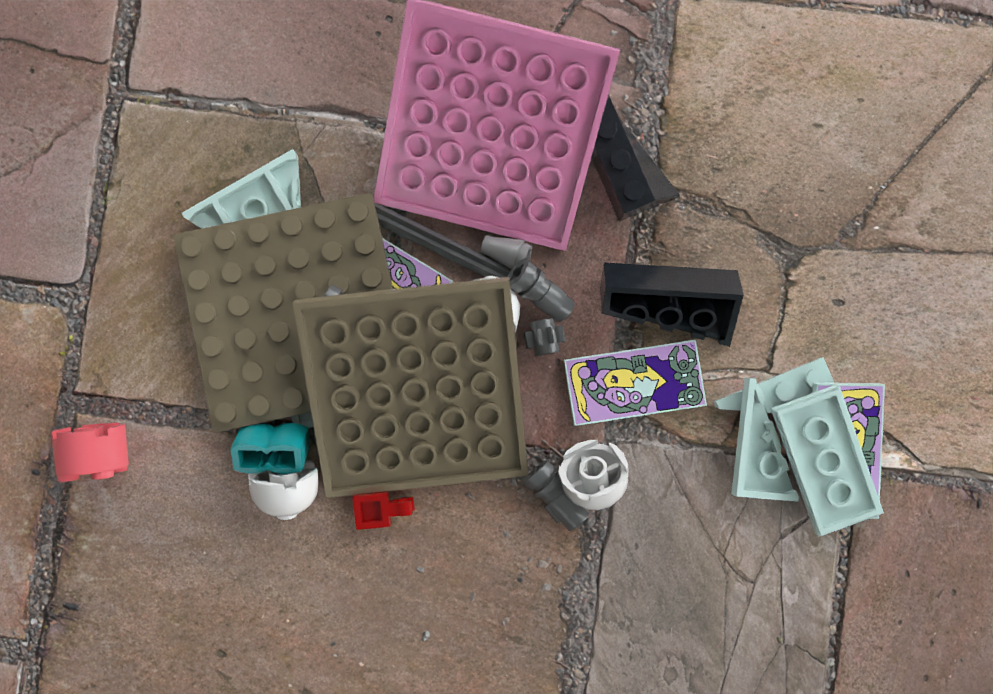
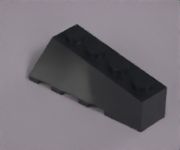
[591,94,680,222]
[600,262,744,347]

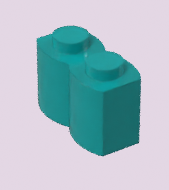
[231,423,310,474]

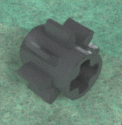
[524,318,566,356]

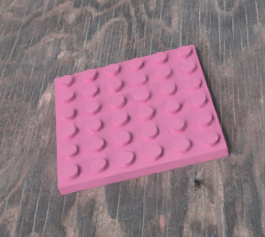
[374,0,620,251]

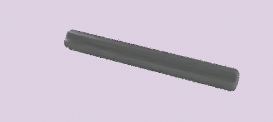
[375,203,511,278]

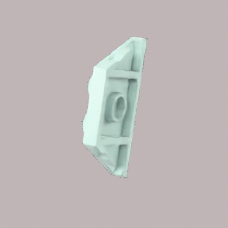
[182,149,301,229]

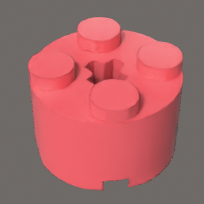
[51,422,129,482]

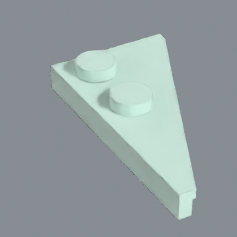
[713,357,834,413]
[731,377,799,502]

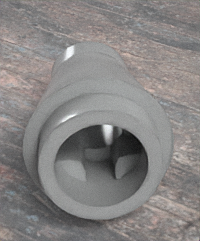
[481,235,532,270]

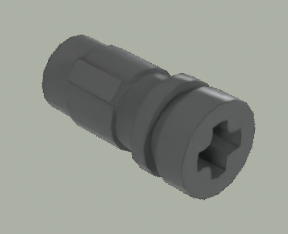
[507,258,575,322]
[523,459,589,531]

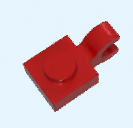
[352,491,415,530]

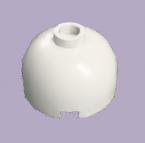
[559,440,629,510]
[248,460,318,520]

